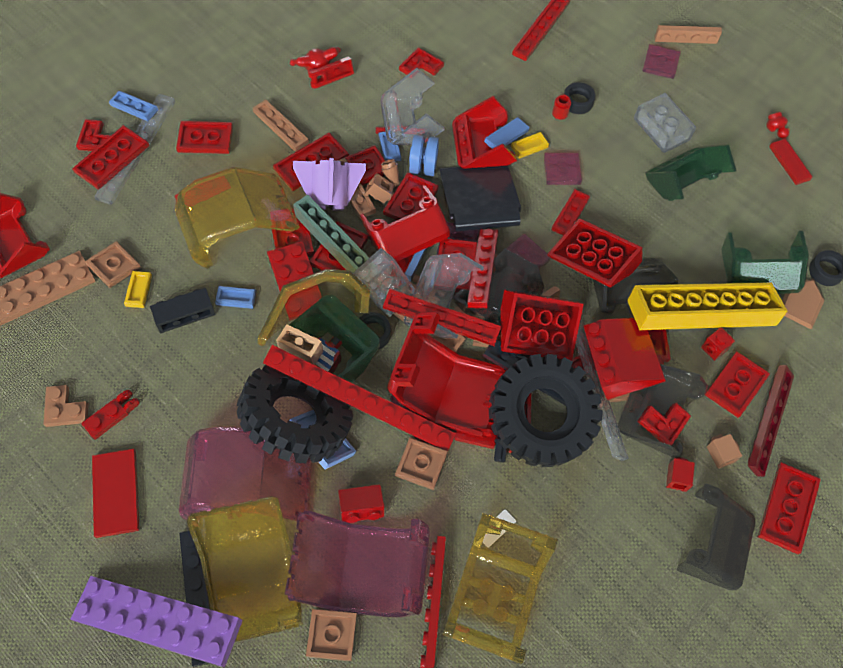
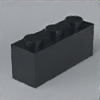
[150,287,216,334]

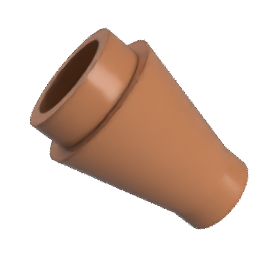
[381,159,400,187]

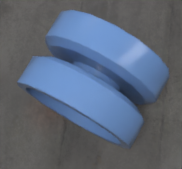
[409,135,439,176]

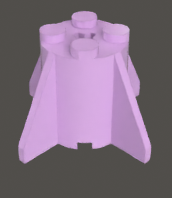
[293,158,366,211]

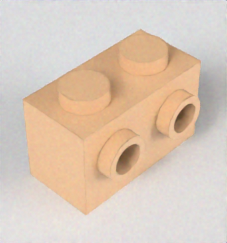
[276,325,323,365]

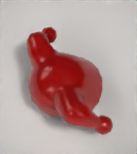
[289,47,341,70]

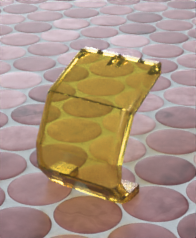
[174,167,300,269]
[258,269,370,346]
[187,496,303,643]

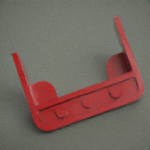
[360,185,450,264]

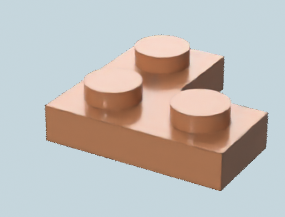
[43,385,88,427]

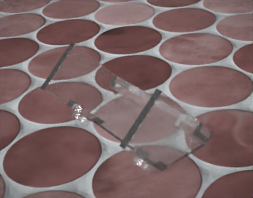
[380,68,445,145]
[404,253,484,339]

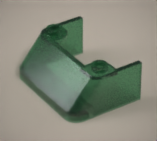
[645,144,737,201]
[721,231,809,294]
[289,295,380,383]

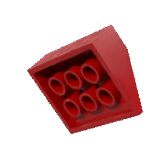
[547,218,643,288]
[501,290,584,361]
[583,318,666,400]

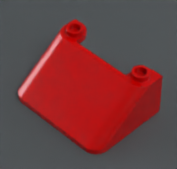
[452,96,517,169]
[0,193,50,279]

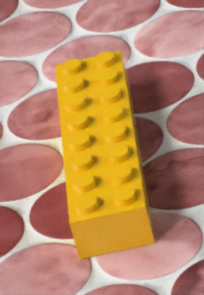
[627,283,787,330]

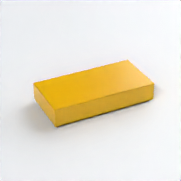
[511,132,549,159]
[124,271,152,308]

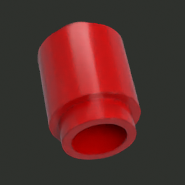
[552,94,571,120]

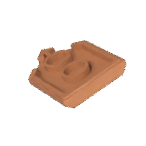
[782,278,825,329]

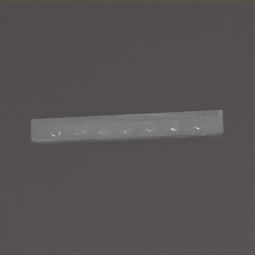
[94,94,175,205]
[576,320,629,461]

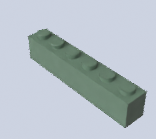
[293,195,379,289]

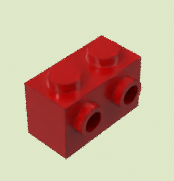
[338,484,384,523]

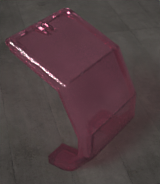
[179,426,312,523]
[285,511,430,618]

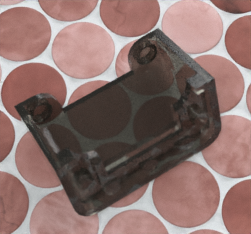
[453,248,544,336]

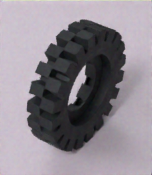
[489,354,603,467]
[236,365,353,463]

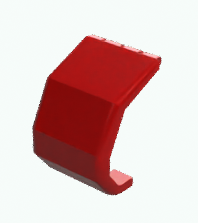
[387,312,506,438]

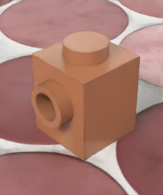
[707,434,742,469]

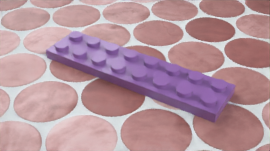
[70,576,243,668]

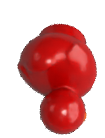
[766,112,790,139]

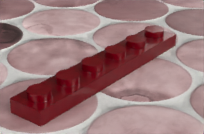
[748,365,794,477]

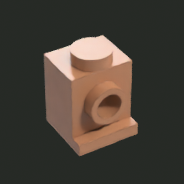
[364,173,394,203]

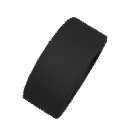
[564,82,596,115]
[809,250,843,286]
[355,312,391,350]

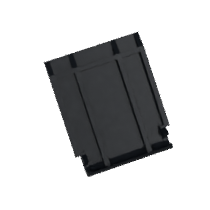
[439,166,521,232]

